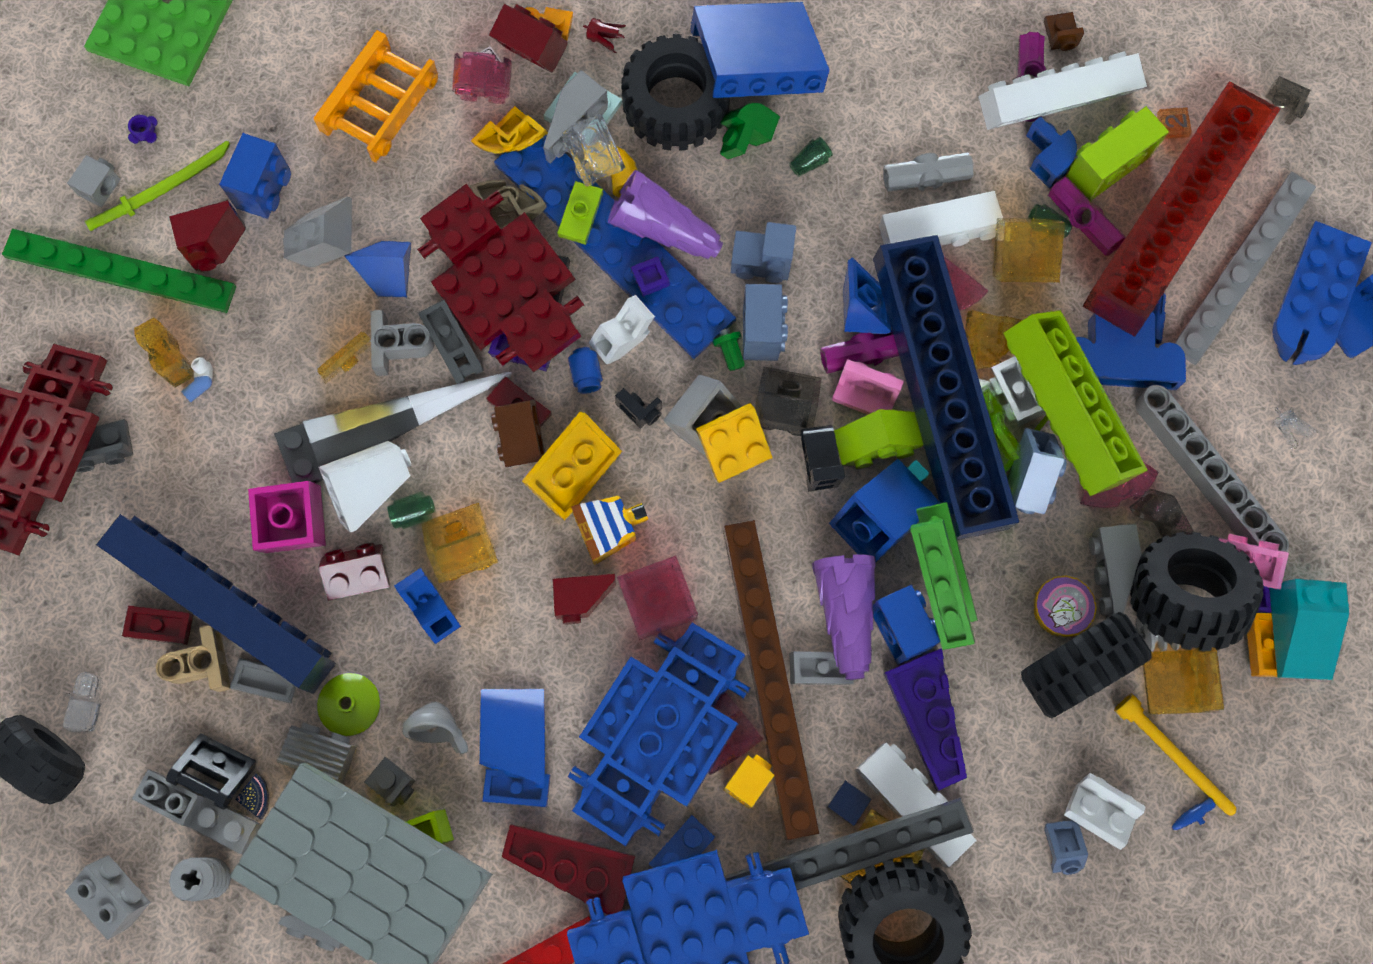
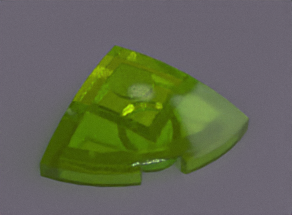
[983,388,1021,461]

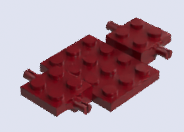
[417,184,585,373]
[0,344,113,556]

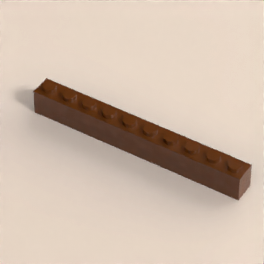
[723,520,819,840]

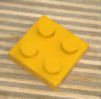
[696,403,773,483]

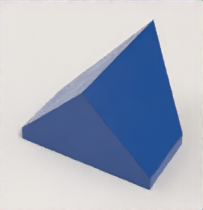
[344,241,411,298]

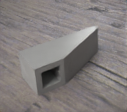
[544,70,608,163]
[1089,524,1142,619]

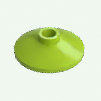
[317,673,380,736]

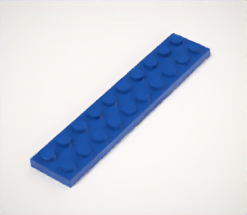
[494,135,736,359]

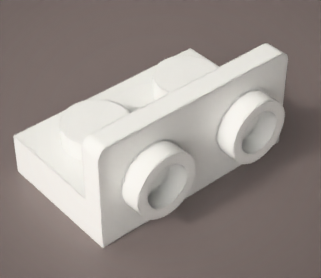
[1064,773,1146,850]

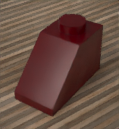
[552,574,616,625]

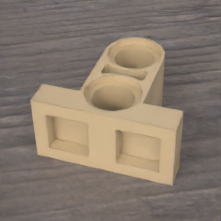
[156,625,230,692]

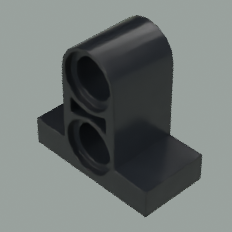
[801,425,845,492]

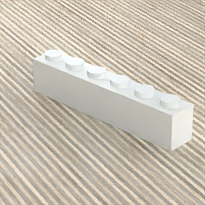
[978,52,1147,130]

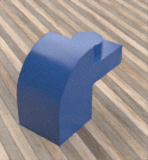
[1026,116,1077,189]
[394,568,461,644]

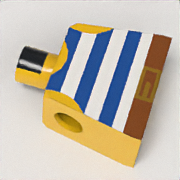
[571,496,648,565]

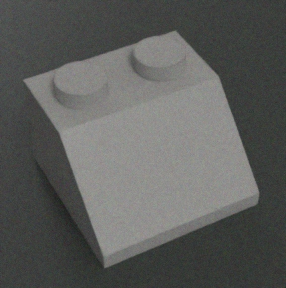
[283,196,352,267]
[663,374,742,456]

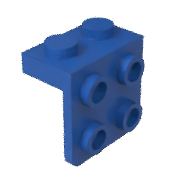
[1336,274,1373,358]

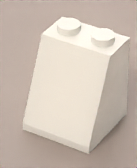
[319,441,411,532]

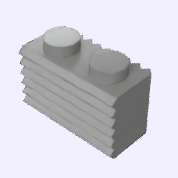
[277,722,357,784]

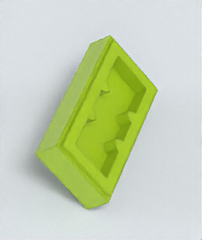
[557,181,603,245]

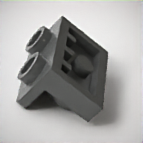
[76,419,133,472]

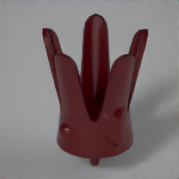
[583,18,626,53]

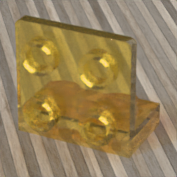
[1143,647,1224,715]

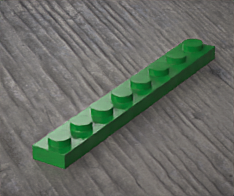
[2,228,236,313]

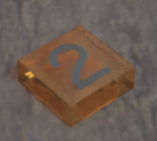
[1157,107,1192,139]

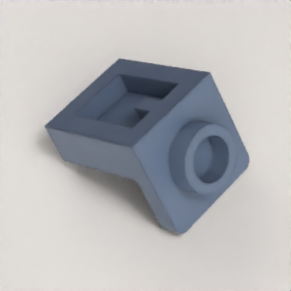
[1044,820,1088,875]

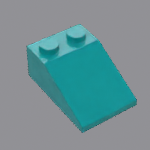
[1269,579,1350,680]

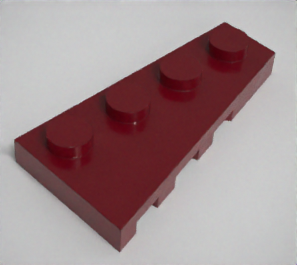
[502,824,635,915]

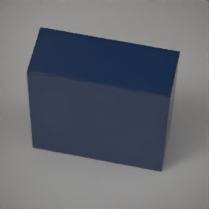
[827,780,872,826]

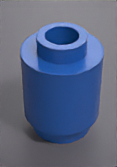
[568,347,603,394]

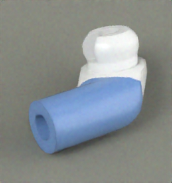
[181,357,213,402]

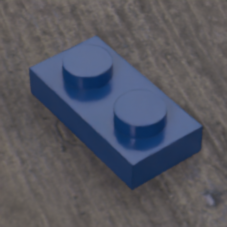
[482,769,551,807]
[649,815,715,868]

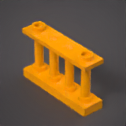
[313,30,438,163]

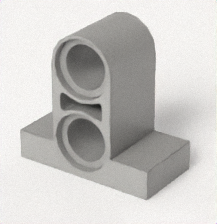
[370,310,434,376]

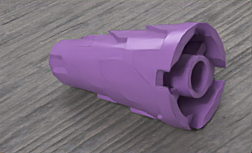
[608,170,723,259]
[812,555,876,680]

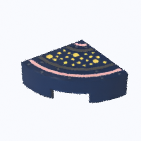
[235,773,269,819]

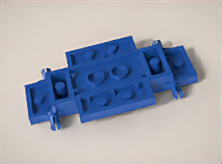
[568,622,751,847]
[567,850,809,964]

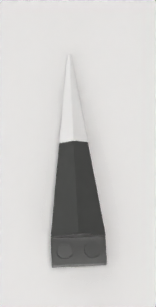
[274,372,512,483]

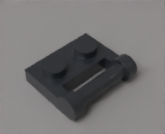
[166,733,256,810]

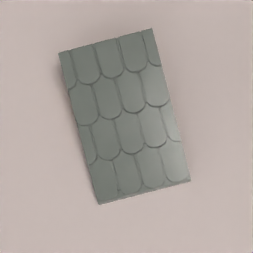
[229,763,493,964]

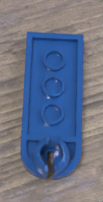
[1272,221,1372,365]

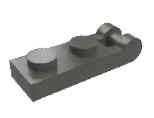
[418,300,484,384]

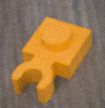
[525,7,573,41]

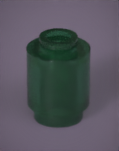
[387,491,436,529]

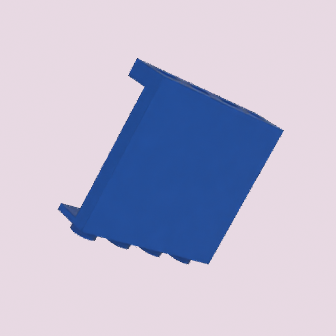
[690,2,830,98]

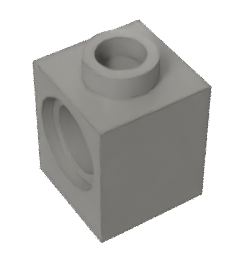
[67,155,121,207]

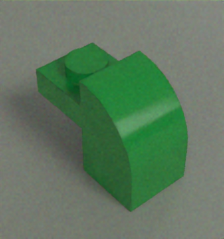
[720,103,780,160]

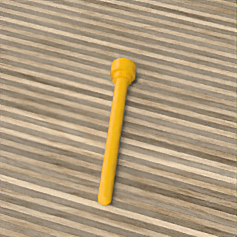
[1114,693,1237,816]

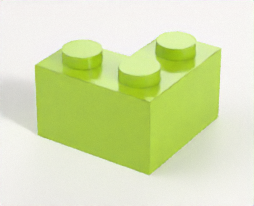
[834,409,924,469]

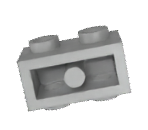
[65,855,151,940]

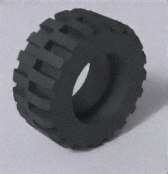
[621,34,730,151]
[1130,532,1264,651]
[1021,612,1152,719]
[838,857,972,964]

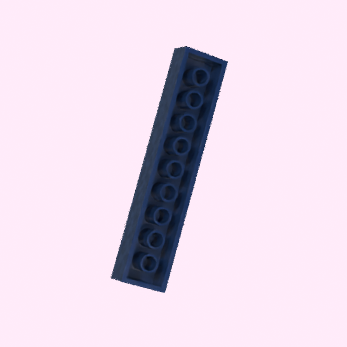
[873,235,1019,541]

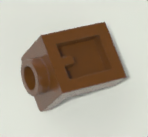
[1044,12,1084,51]

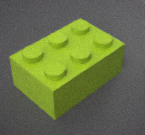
[1066,106,1169,201]

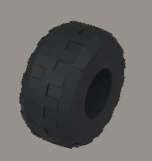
[0,715,85,805]

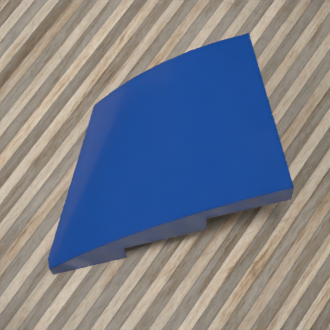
[479,689,545,788]

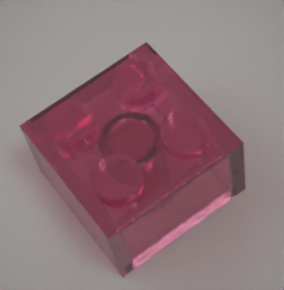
[617,555,698,641]

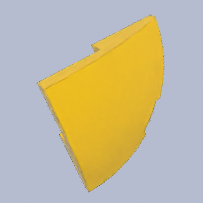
[471,106,548,154]

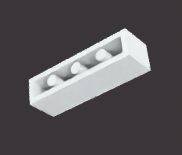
[879,191,1004,247]
[855,742,977,867]

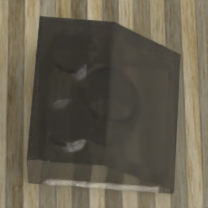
[755,366,822,436]

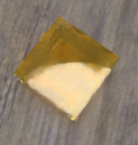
[993,218,1065,283]

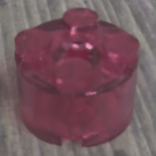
[452,52,512,104]

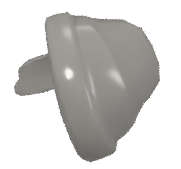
[402,702,468,754]

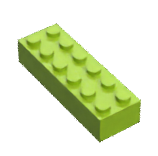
[1003,310,1148,496]

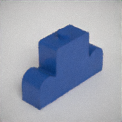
[1076,307,1186,390]

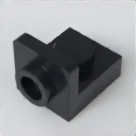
[615,388,662,429]

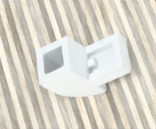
[589,295,655,365]

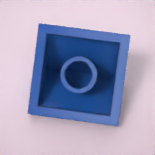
[843,257,891,334]

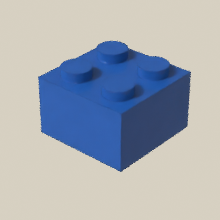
[219,133,291,219]
[873,585,940,666]

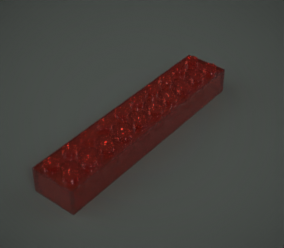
[1082,81,1281,337]

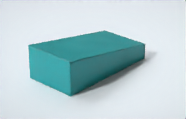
[908,460,929,482]

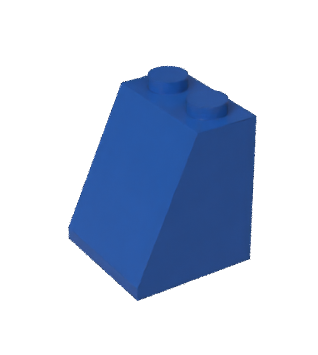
[829,459,940,562]

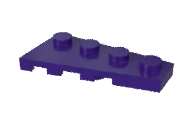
[883,648,967,791]

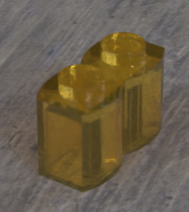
[134,317,194,387]

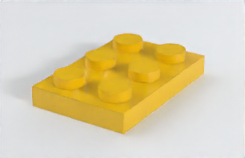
[522,411,622,520]

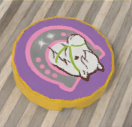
[1033,575,1097,637]

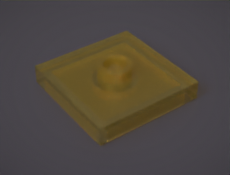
[317,331,371,384]

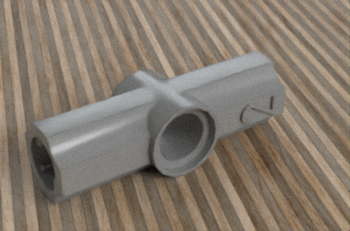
[883,153,974,192]

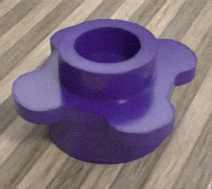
[128,115,158,144]

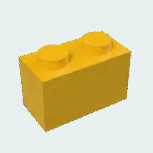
[723,755,774,809]

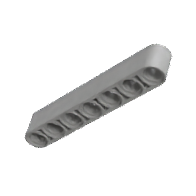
[1135,385,1289,552]

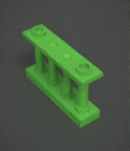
[910,502,978,650]

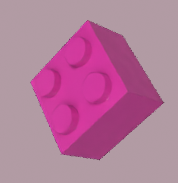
[248,481,326,553]

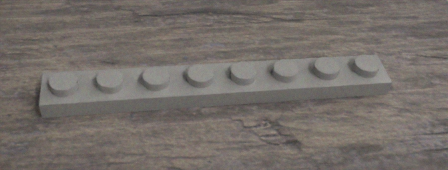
[1174,172,1316,365]

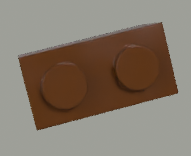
[491,400,545,467]

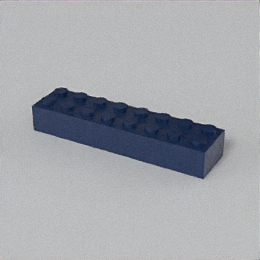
[96,514,336,694]

